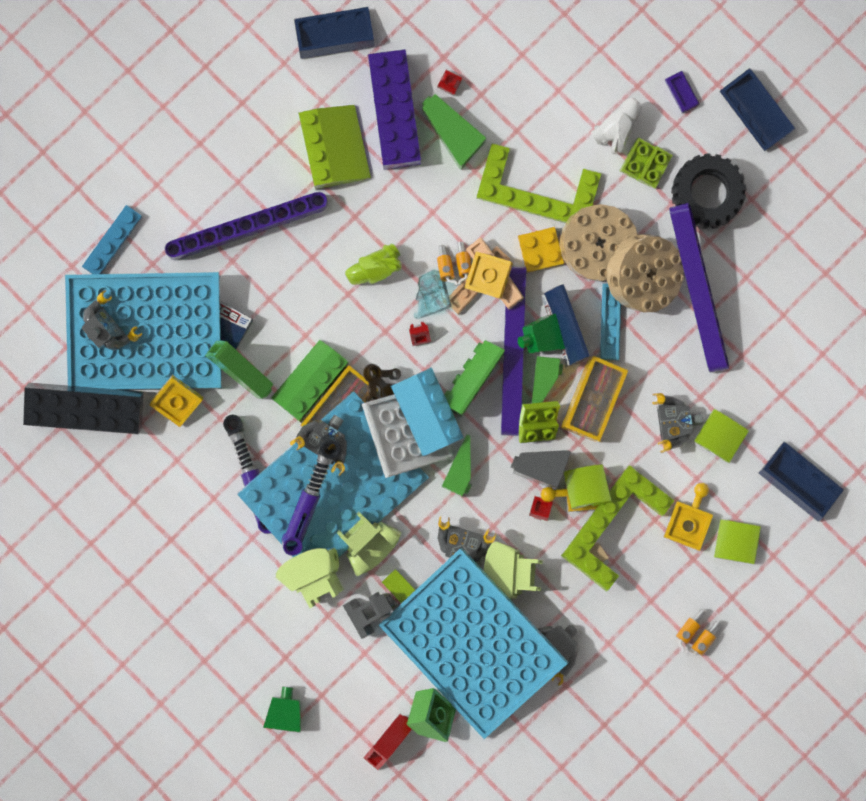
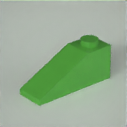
[531,356,563,403]
[441,434,472,497]

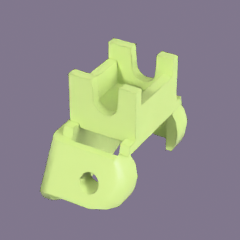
[337,512,401,576]
[484,542,543,600]
[276,548,344,608]

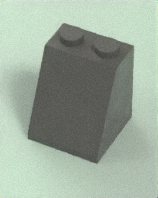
[510,450,571,490]

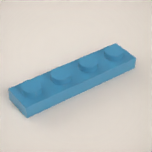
[82,205,142,274]

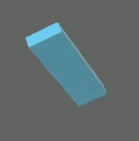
[600,283,621,361]

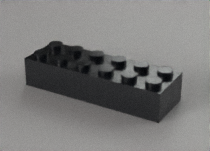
[23,383,144,434]

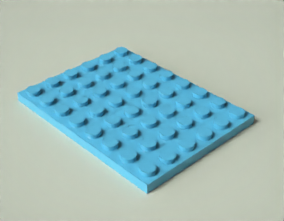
[65,272,222,389]
[237,391,429,557]
[379,547,568,739]

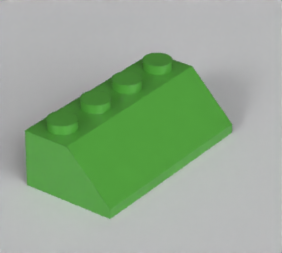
[271,340,349,422]
[444,340,505,417]

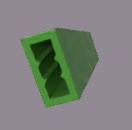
[422,94,486,170]
[205,341,273,399]

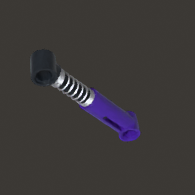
[223,414,272,534]
[281,434,341,556]

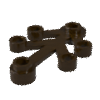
[363,364,401,402]

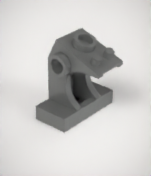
[343,592,396,639]

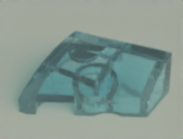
[414,269,452,319]

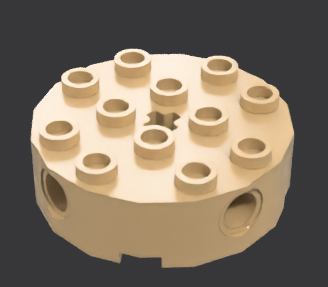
[559,204,637,281]
[607,234,684,313]

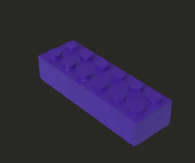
[368,49,421,170]

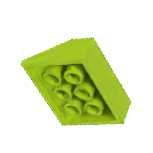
[298,105,371,190]

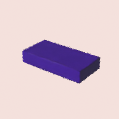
[665,71,699,113]

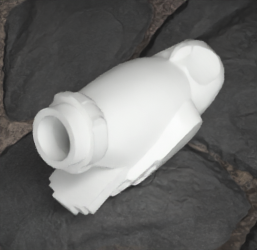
[591,98,642,154]

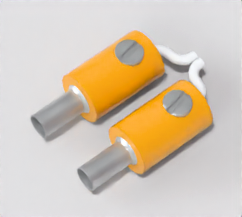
[437,242,472,286]
[676,609,721,656]

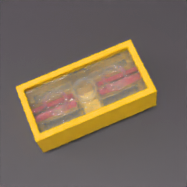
[560,356,628,442]
[300,365,379,427]

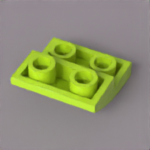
[619,137,673,189]
[519,401,560,443]
[694,409,749,463]
[563,464,612,510]
[714,519,761,565]

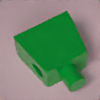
[518,313,565,353]
[263,686,301,733]

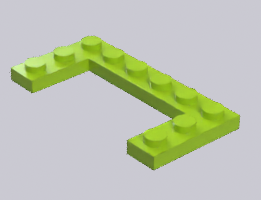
[476,143,601,223]
[561,465,674,592]

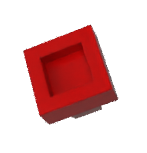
[437,70,463,96]
[409,322,431,346]
[529,496,553,521]

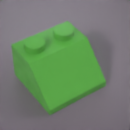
[407,688,456,742]

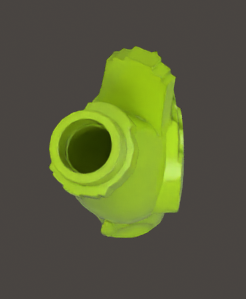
[345,243,402,285]

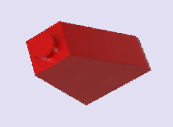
[363,714,412,770]

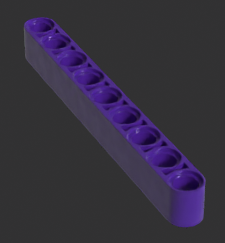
[165,192,328,260]
[669,203,729,373]
[501,266,526,436]

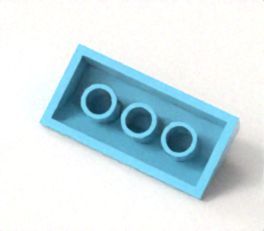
[391,367,464,456]

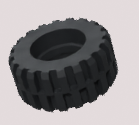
[671,153,747,229]

